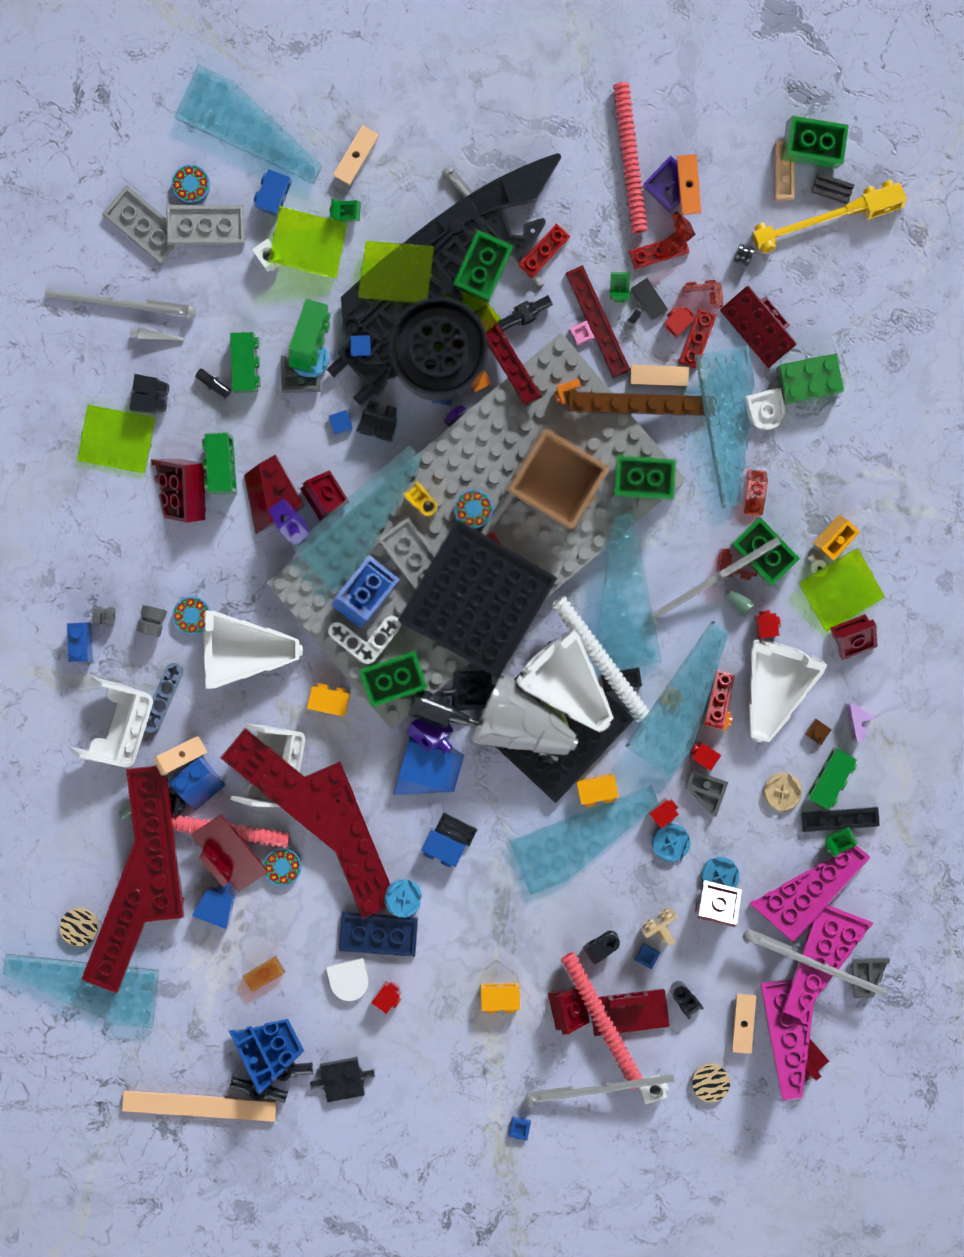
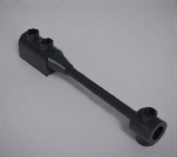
[408,690,560,766]

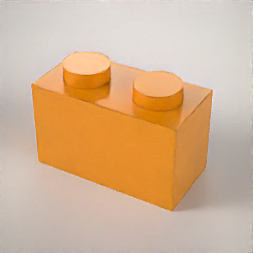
[813,515,860,560]
[307,683,351,717]
[576,773,619,807]
[481,983,520,1014]

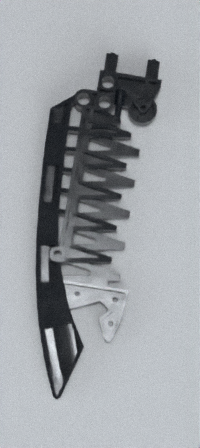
[326,153,561,406]

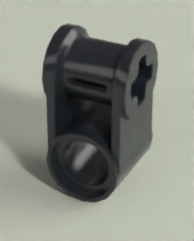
[583,930,620,964]
[670,981,704,1019]

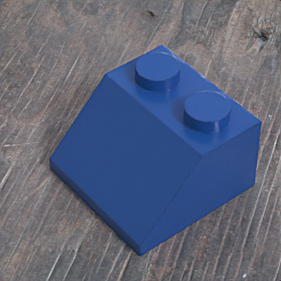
[169,756,226,810]

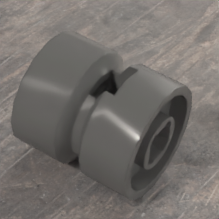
[136,605,167,637]

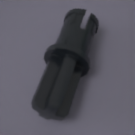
[195,368,232,399]

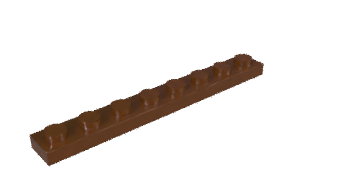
[567,392,714,416]

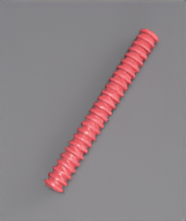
[613,82,648,234]
[172,815,290,849]
[560,952,644,1089]

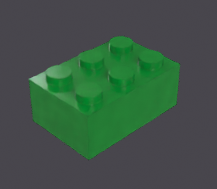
[781,116,849,169]
[454,230,513,303]
[288,299,331,373]
[776,353,844,405]
[202,432,237,495]
[613,455,677,500]
[729,517,800,586]
[359,651,428,707]

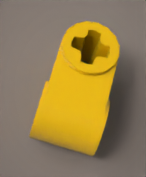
[403,481,438,517]

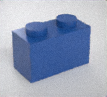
[253,169,292,217]
[67,622,93,662]
[421,828,466,868]

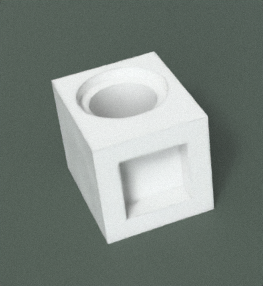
[252,239,283,272]
[640,1074,669,1105]

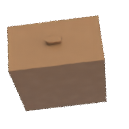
[504,428,609,529]

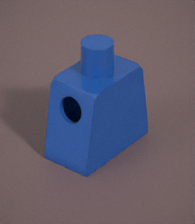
[192,882,235,929]

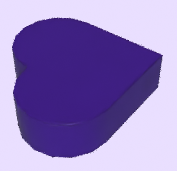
[444,405,467,427]

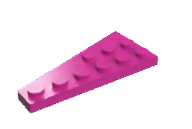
[750,846,870,943]
[782,905,873,1019]
[760,979,814,1101]

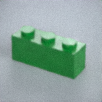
[230,332,261,393]
[806,747,857,810]

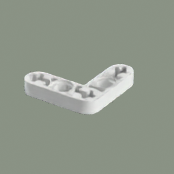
[328,616,401,664]

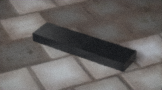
[801,807,880,832]

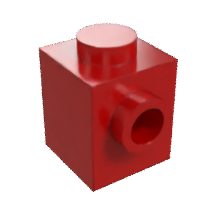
[663,306,694,338]
[754,610,781,639]
[371,981,401,1014]

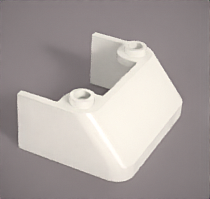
[69,677,153,767]
[231,724,305,807]

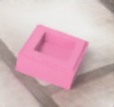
[569,320,595,347]

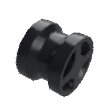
[733,243,755,266]

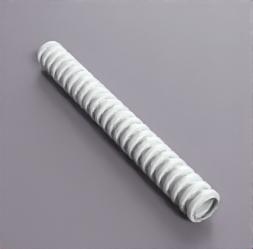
[552,596,650,722]

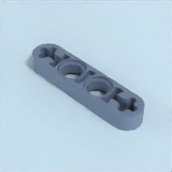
[145,663,184,733]

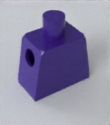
[269,498,309,545]
[406,719,453,754]

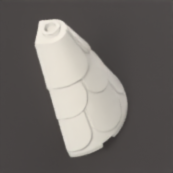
[203,611,303,688]
[517,630,613,732]
[748,640,827,743]

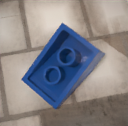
[330,556,400,628]

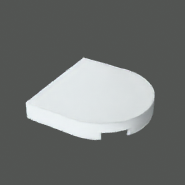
[744,387,785,430]
[326,957,369,1001]

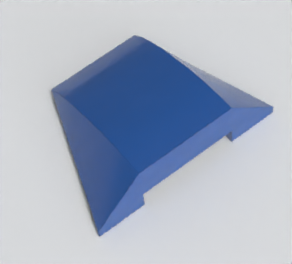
[394,736,464,795]
[229,1019,304,1094]

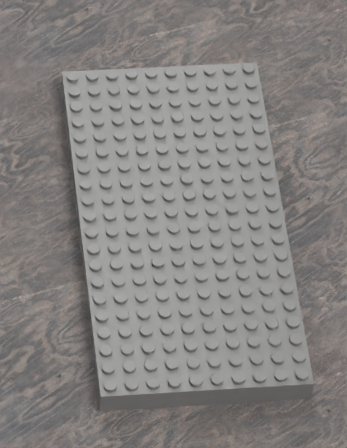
[266,333,686,730]

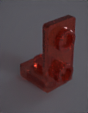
[658,212,696,258]
[681,280,724,309]
[744,470,768,515]
[716,548,757,580]

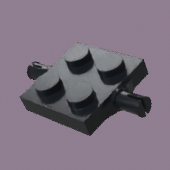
[440,670,496,711]
[310,1057,375,1103]

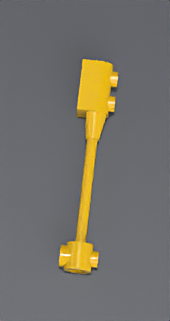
[752,180,907,254]

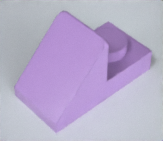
[846,703,876,742]

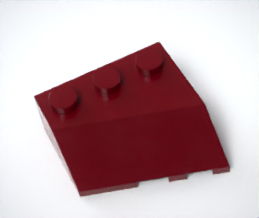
[244,455,306,534]
[151,459,206,523]

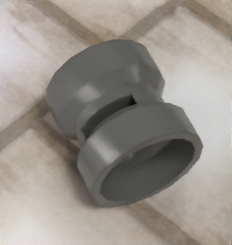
[92,606,116,627]

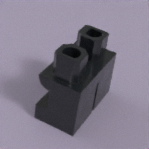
[129,374,170,415]
[356,400,398,443]

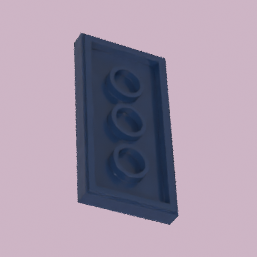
[339,912,418,957]

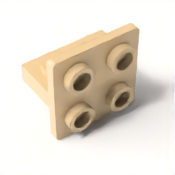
[641,908,678,946]

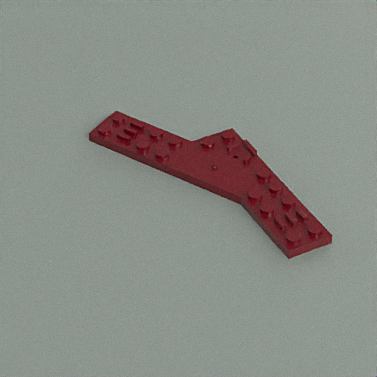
[220,728,390,918]
[81,765,184,993]

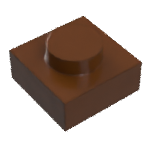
[804,718,832,745]

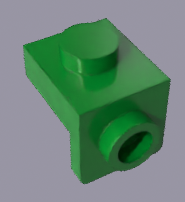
[329,199,361,222]
[609,272,630,303]
[825,826,858,858]

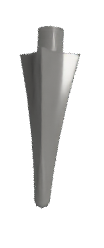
[130,326,184,342]

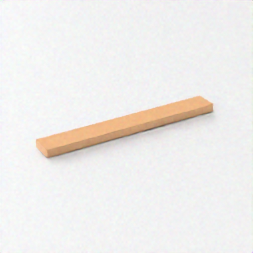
[122,1090,277,1122]

